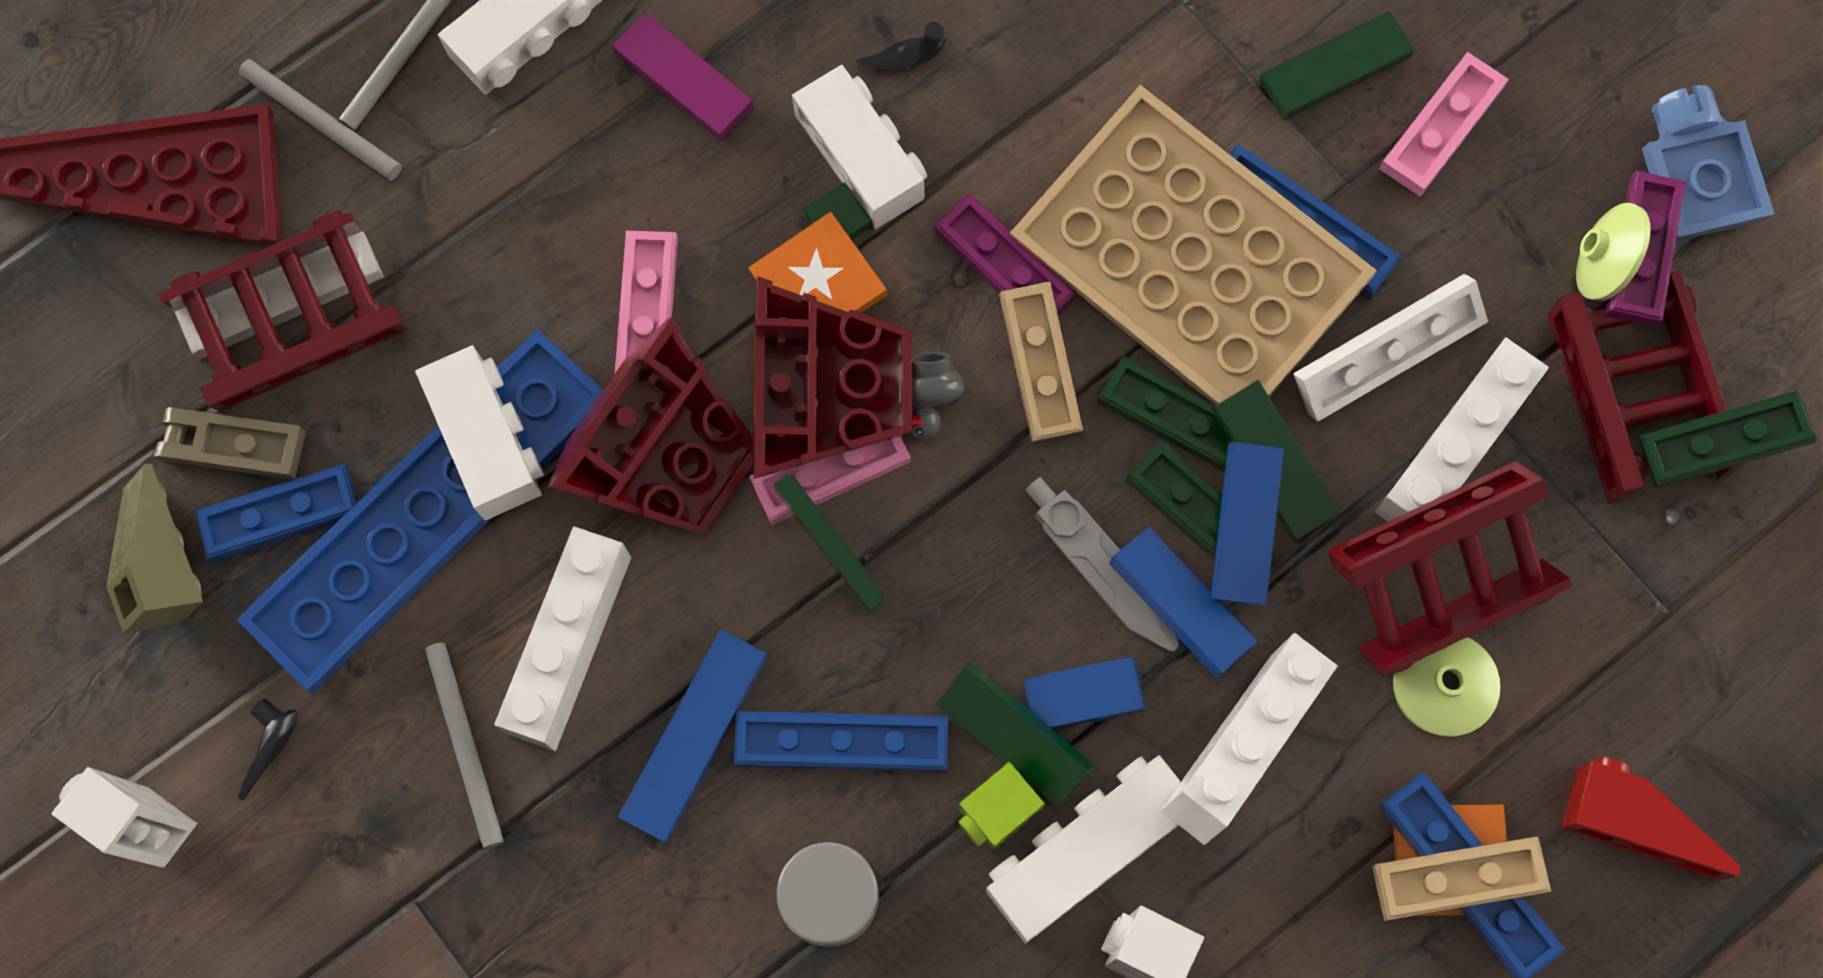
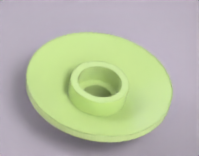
[1576,203,1651,301]
[1393,637,1500,737]

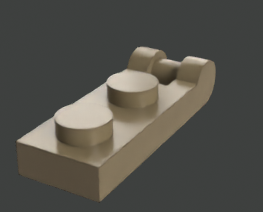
[154,408,306,480]

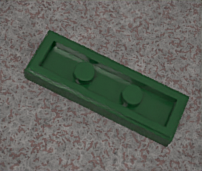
[1259,11,1414,121]
[1097,355,1232,472]
[1211,380,1340,540]
[1638,390,1817,488]
[1125,440,1277,560]
[773,474,885,613]
[936,661,1094,808]

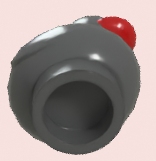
[910,352,965,440]

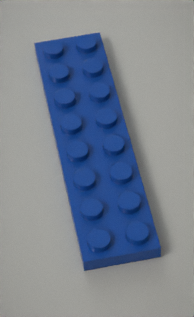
[236,329,603,694]

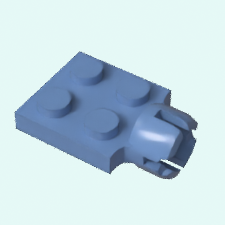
[1642,85,1774,241]

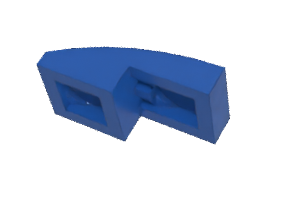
[1024,657,1146,730]

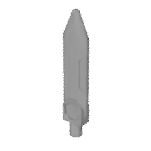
[1025,477,1179,652]

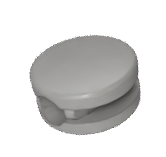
[777,842,879,947]

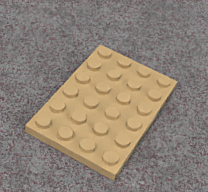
[1010,85,1377,405]

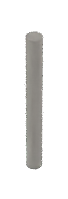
[338,0,452,131]
[239,59,402,181]
[425,643,504,849]

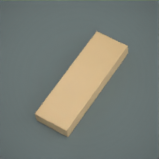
[999,281,1083,443]
[1372,836,1551,921]

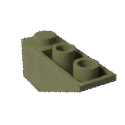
[106,464,203,634]

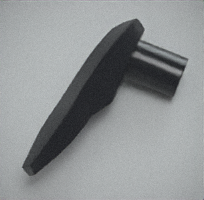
[856,22,947,69]
[238,699,297,800]

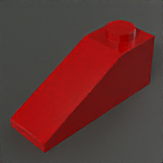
[1561,757,1741,881]

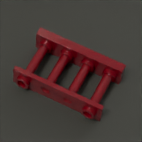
[158,211,408,412]
[1548,270,1745,504]
[1327,461,1572,677]

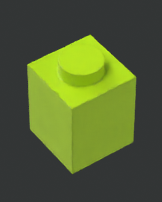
[958,762,1045,851]

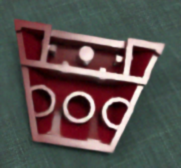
[752,276,912,479]
[548,317,753,535]

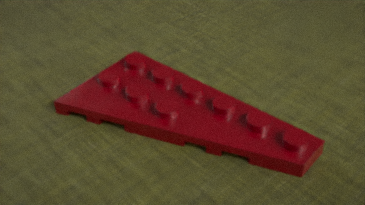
[0,104,282,246]

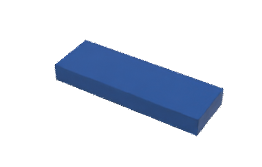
[1210,442,1284,606]
[195,464,358,562]
[1109,527,1258,679]

